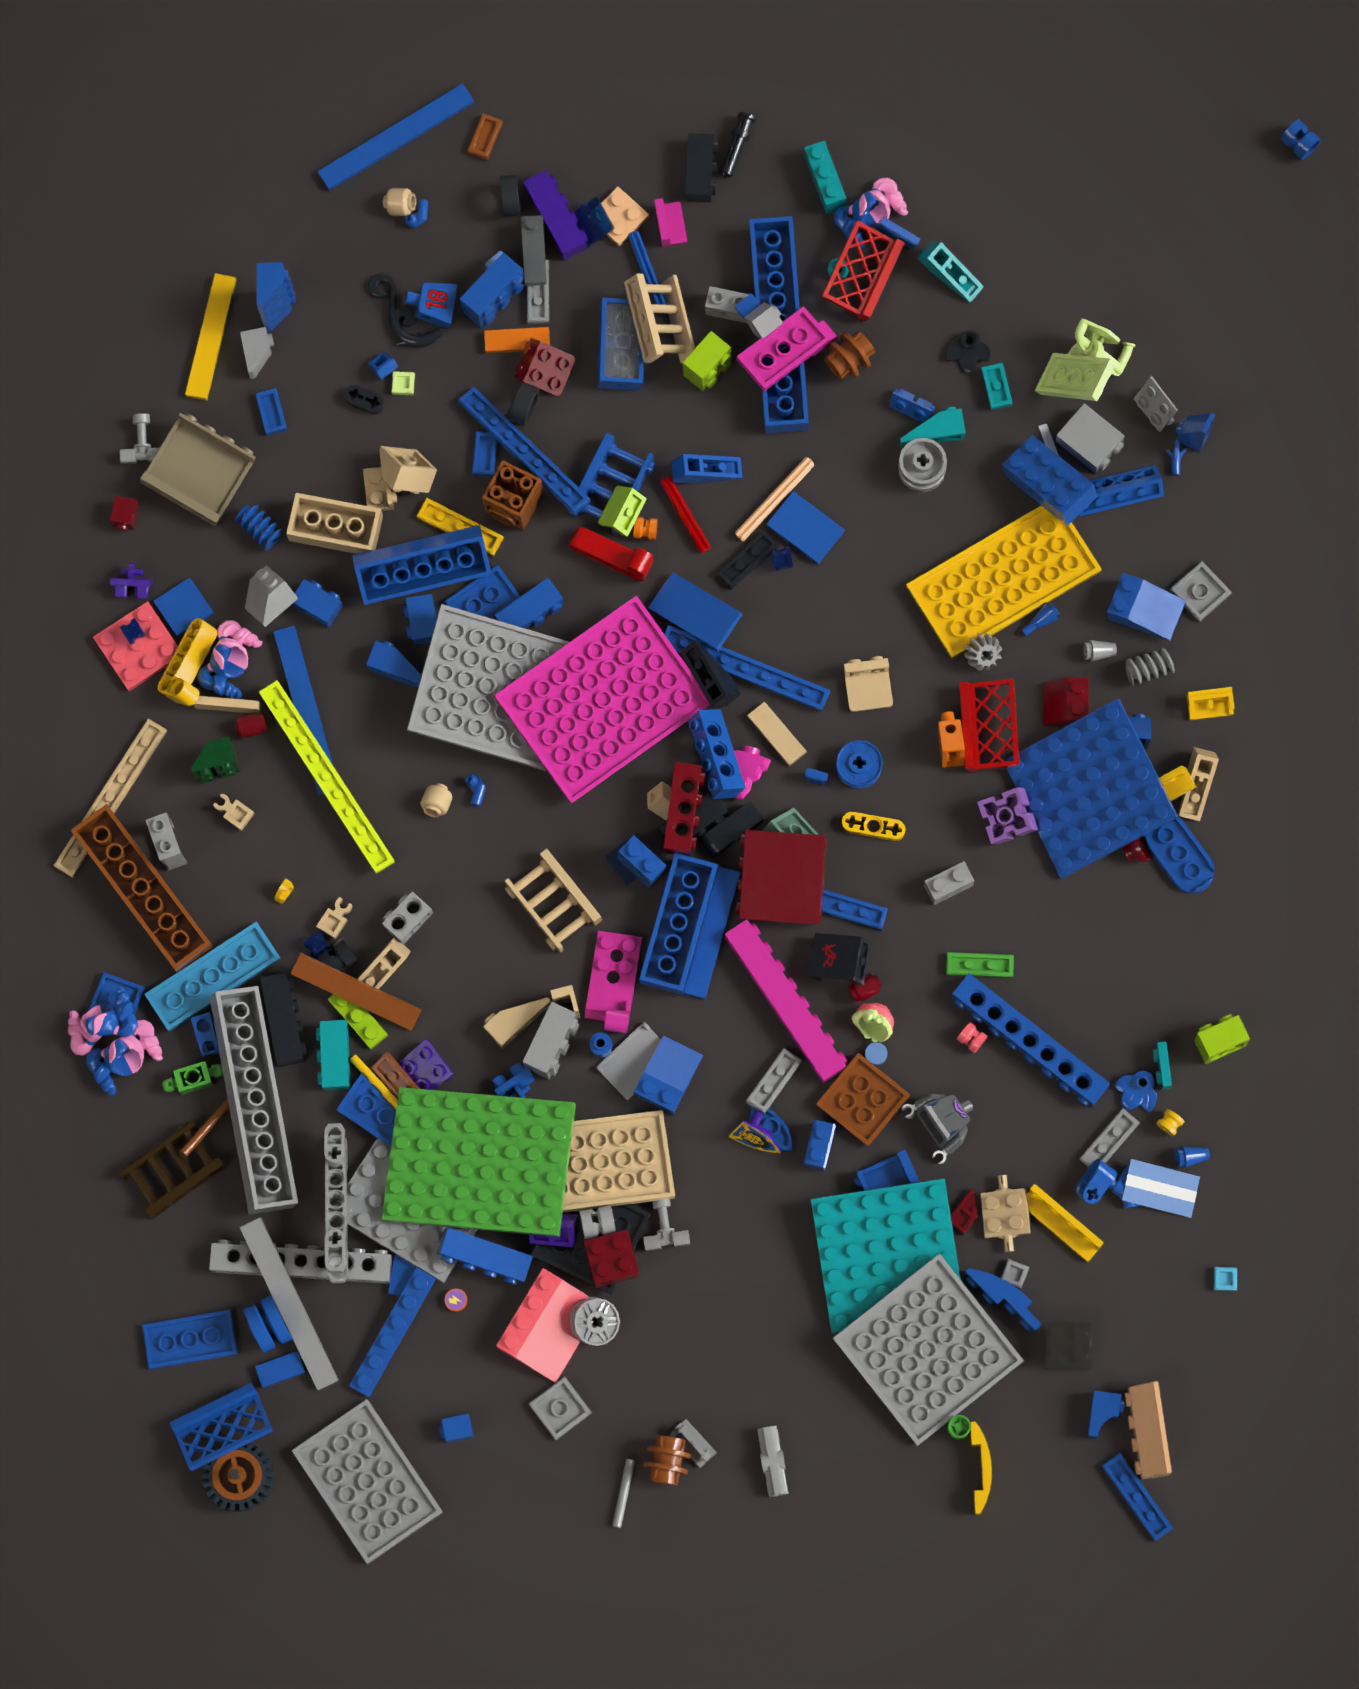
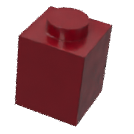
[110,496,139,532]

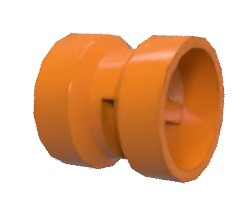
[633,516,658,540]

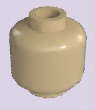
[383,188,416,216]
[421,783,453,818]

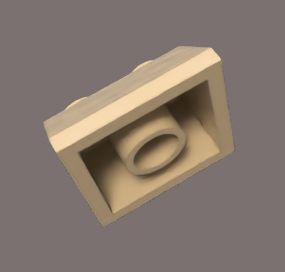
[379,446,437,494]

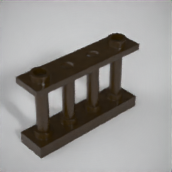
[119,1121,226,1220]

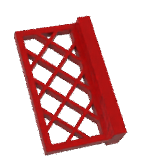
[821,220,905,322]
[959,679,1020,773]

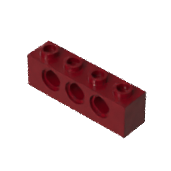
[663,762,705,856]

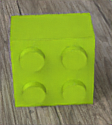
[683,331,732,391]
[1194,1014,1250,1065]

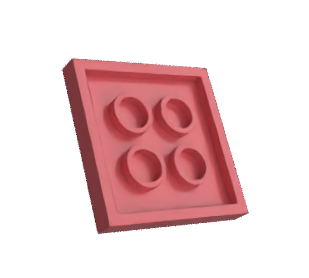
[93,602,178,691]

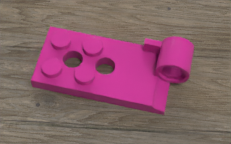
[736,306,838,391]
[584,931,642,1033]

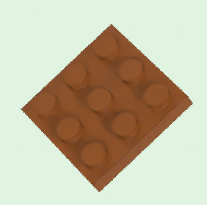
[816,1053,911,1147]

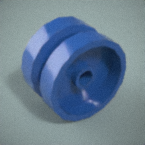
[243,1295,293,1353]

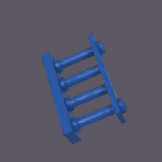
[569,433,656,536]

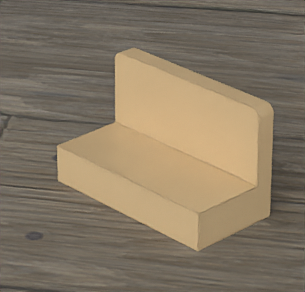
[550,985,580,1018]

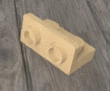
[363,467,397,511]

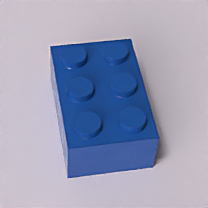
[460,252,525,329]

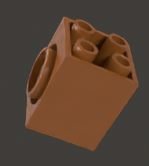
[482,460,544,531]

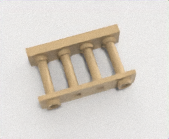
[624,274,695,363]
[505,849,602,953]

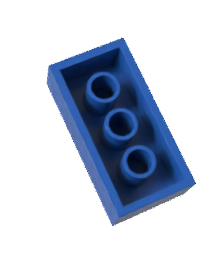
[1002,435,1098,526]

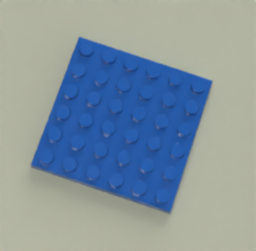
[1004,699,1178,879]

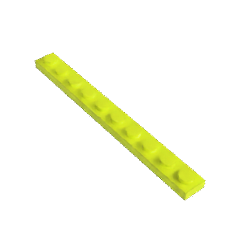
[259,680,395,874]

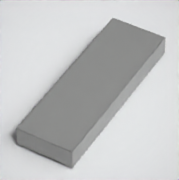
[527,260,549,324]
[746,1048,802,1115]
[1079,1108,1140,1167]

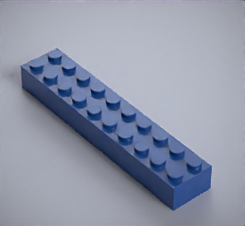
[749,216,809,434]

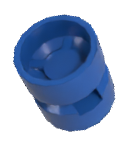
[1280,119,1321,160]

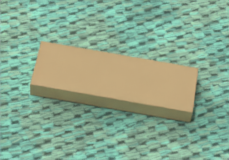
[193,696,261,714]
[748,702,807,766]

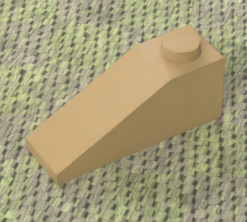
[1178,747,1219,821]
[358,937,411,989]
[483,997,551,1049]

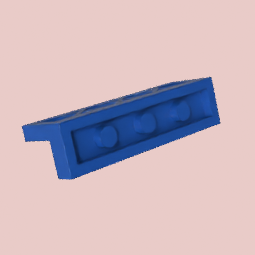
[1079,465,1164,516]

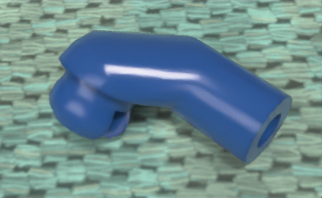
[405,199,429,228]

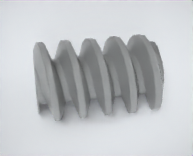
[1126,648,1175,686]

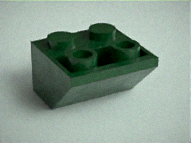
[191,736,240,783]

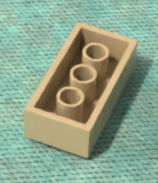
[286,493,383,554]

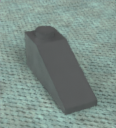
[521,215,547,286]

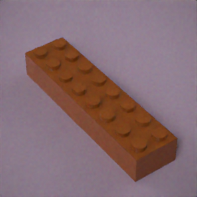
[71,804,213,973]

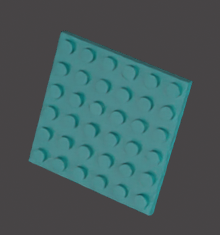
[811,1178,960,1334]

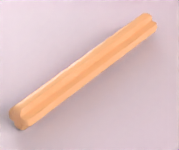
[735,457,814,541]

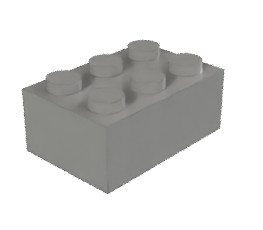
[523,1002,579,1080]

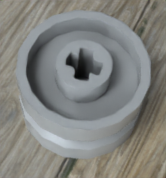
[898,438,947,492]

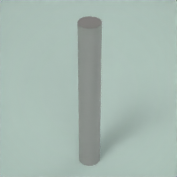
[612,1459,635,1528]

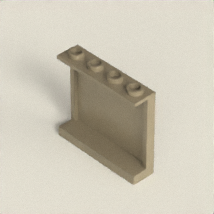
[140,413,256,527]

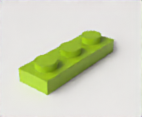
[328,994,388,1050]

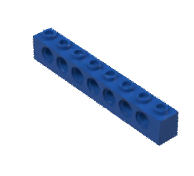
[952,973,1110,1107]

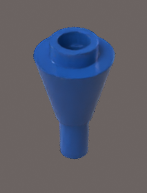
[1022,602,1060,636]

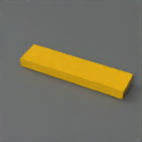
[416,498,504,557]

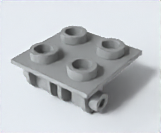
[1134,376,1178,432]

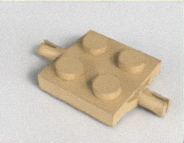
[981,1175,1031,1252]

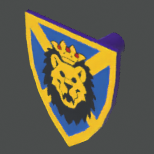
[728,1112,781,1153]

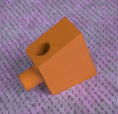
[938,712,965,768]

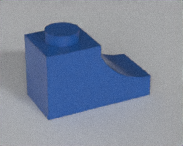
[1087,1390,1125,1439]

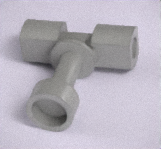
[120,414,160,464]
[643,1199,691,1252]

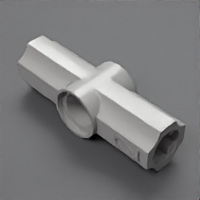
[757,1426,788,1497]

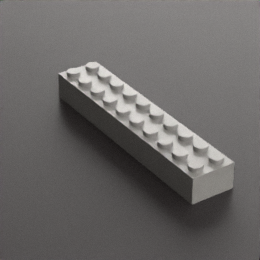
[209,986,298,1215]

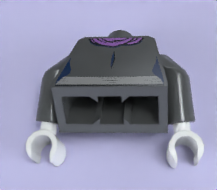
[902,1093,973,1164]

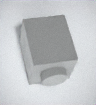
[744,302,783,339]

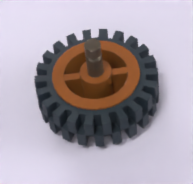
[202,1442,274,1512]

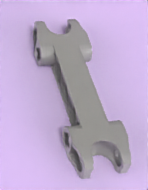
[324,1123,348,1283]

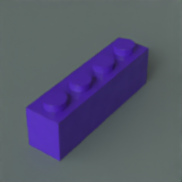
[523,170,588,260]

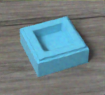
[1214,1267,1237,1291]

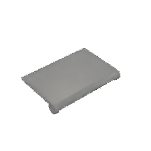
[596,1022,661,1101]

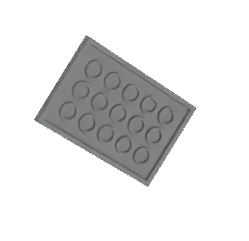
[334,1138,478,1284]
[292,1399,443,1564]

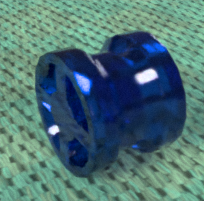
[771,546,793,571]
[120,618,146,645]
[303,932,331,959]

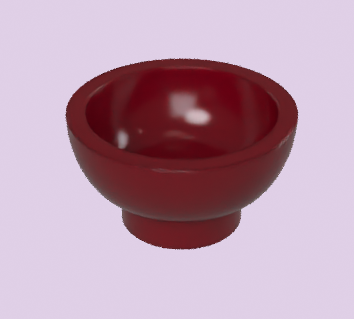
[1123,837,1150,862]

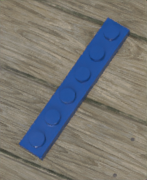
[349,1267,436,1397]

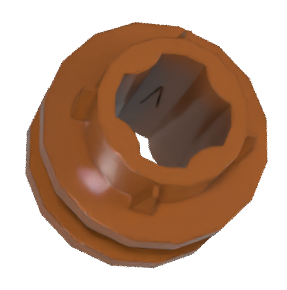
[824,331,875,380]
[643,1435,691,1486]

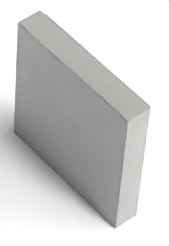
[1169,561,1232,622]
[529,1377,592,1440]

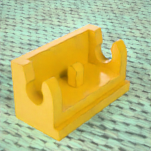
[1186,687,1235,720]

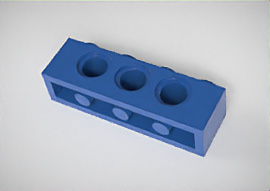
[688,709,746,799]

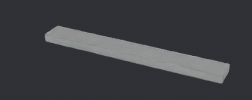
[240,1217,339,1390]

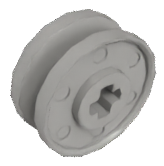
[569,1297,620,1346]

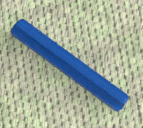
[628,231,666,305]

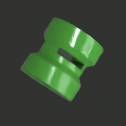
[948,1415,971,1440]

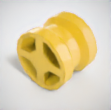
[1156,1109,1185,1136]

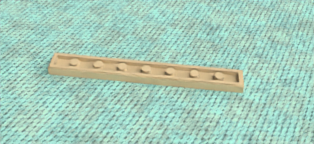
[53,719,167,878]

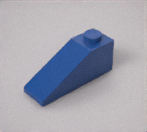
[1175,413,1215,452]
[671,454,743,484]
[366,641,421,688]

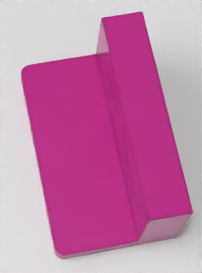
[654,198,687,247]

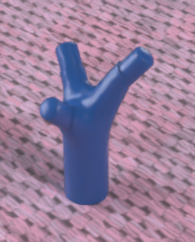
[1166,440,1187,475]

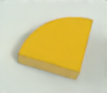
[275,878,294,904]

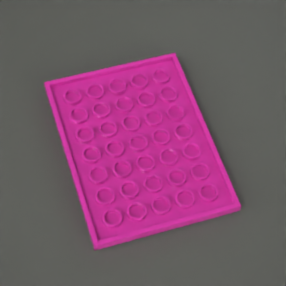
[494,596,710,804]

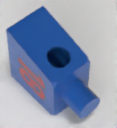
[405,283,457,329]

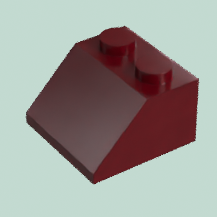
[1043,677,1089,726]

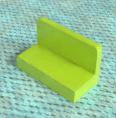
[598,486,647,537]

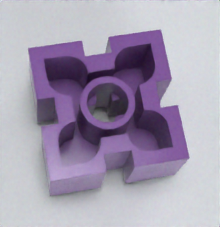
[977,787,1038,845]

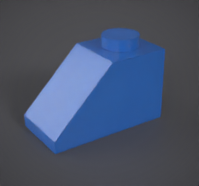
[1129,714,1151,749]

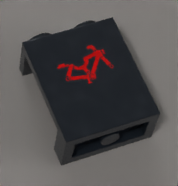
[807,933,872,985]

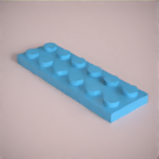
[144,921,281,1032]

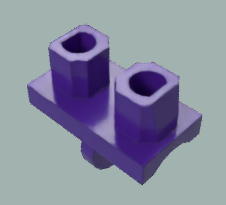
[110,562,153,598]

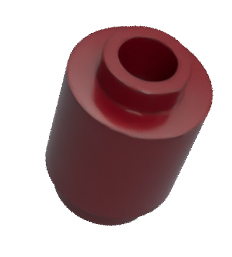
[234,713,267,739]
[847,973,882,1003]

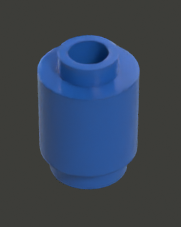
[590,1033,613,1058]

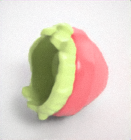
[851,1002,894,1042]

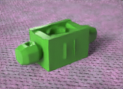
[162,1061,223,1095]

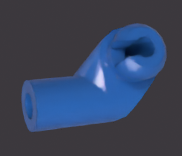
[465,774,486,807]

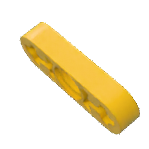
[842,812,905,841]

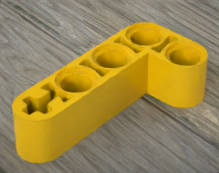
[157,618,217,706]

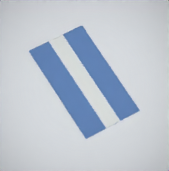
[1122,1159,1200,1218]

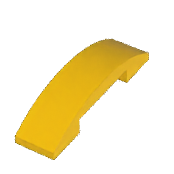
[970,1422,992,1515]

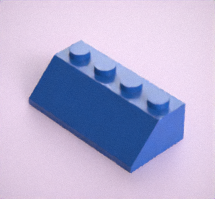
[257,262,296,332]

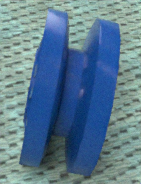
[836,740,883,789]

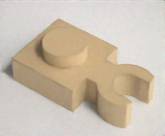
[213,794,255,831]
[316,897,353,939]

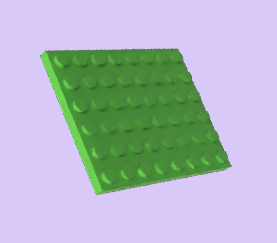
[382,1087,576,1237]

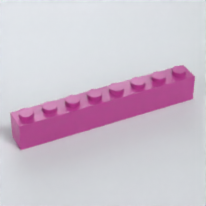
[725,920,847,1084]

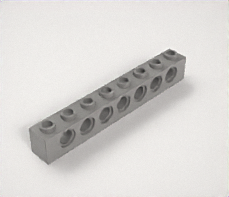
[209,1240,393,1284]

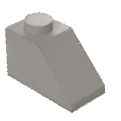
[240,327,274,379]

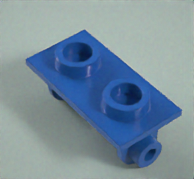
[888,388,936,423]

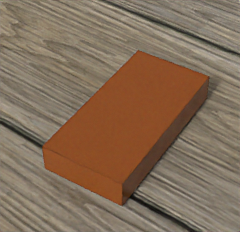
[467,113,503,161]

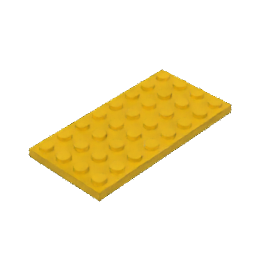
[906,506,1102,659]

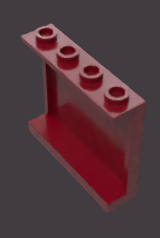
[736,829,827,924]

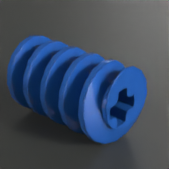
[235,505,283,551]

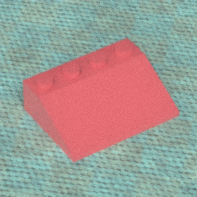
[496,1268,595,1383]

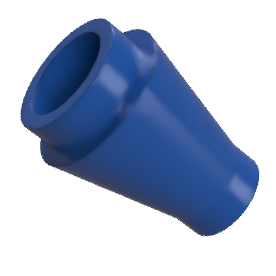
[1175,1146,1210,1168]

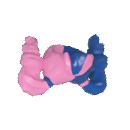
[834,178,908,249]
[197,620,262,699]
[68,986,138,1056]
[86,1020,163,1096]

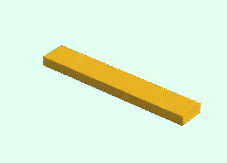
[185,273,237,401]

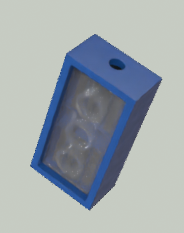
[597,298,644,391]

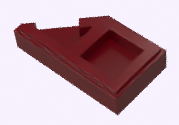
[951,1188,978,1235]

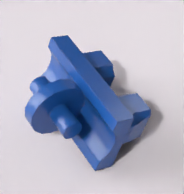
[492,1063,535,1098]

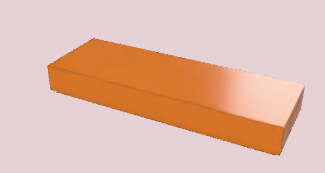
[484,327,550,353]

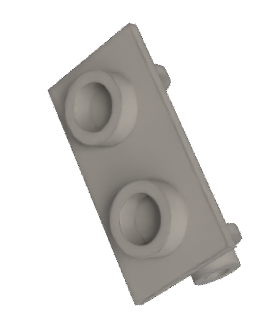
[670,1419,717,1468]

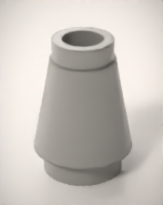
[1083,640,1117,662]

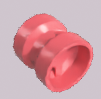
[957,1022,988,1053]

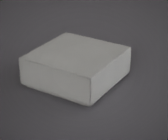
[1001,1259,1029,1289]

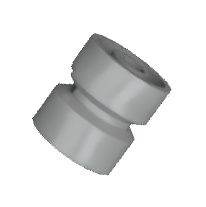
[579,1205,616,1240]

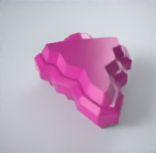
[734,746,771,800]

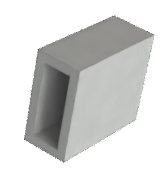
[1055,403,1125,474]

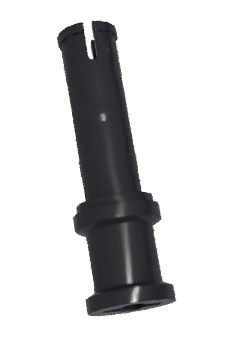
[719,112,756,178]

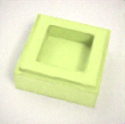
[392,372,415,395]

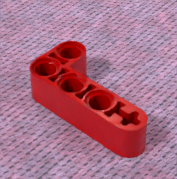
[568,526,654,582]

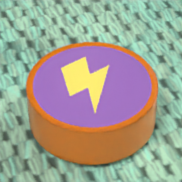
[445,1289,467,1312]

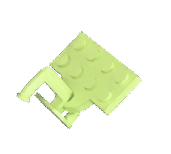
[1035,318,1135,401]

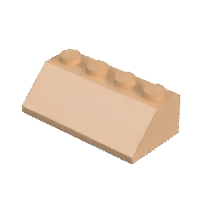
[1124,1381,1172,1480]

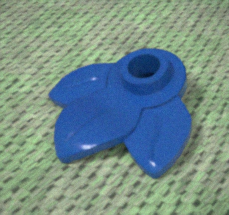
[1115,1071,1157,1112]

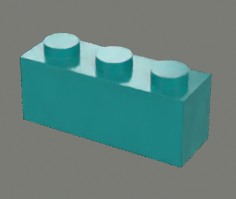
[804,141,846,214]
[316,1020,351,1091]

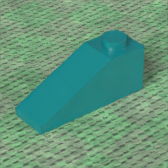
[917,242,984,303]
[900,407,966,449]

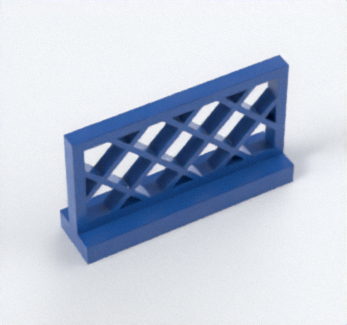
[170,1383,273,1471]

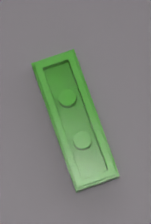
[946,952,1014,978]

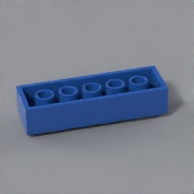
[352,525,492,605]
[639,853,718,996]

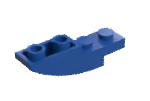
[965,1268,1042,1333]

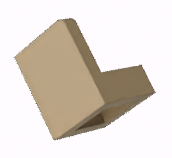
[647,781,682,820]

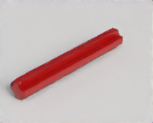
[660,476,710,553]

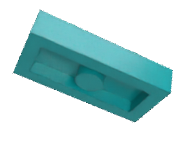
[981,363,1013,410]
[1153,1042,1172,1090]

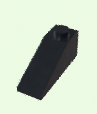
[680,640,741,707]

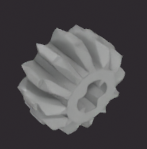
[964,633,1002,671]

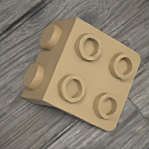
[844,656,893,712]

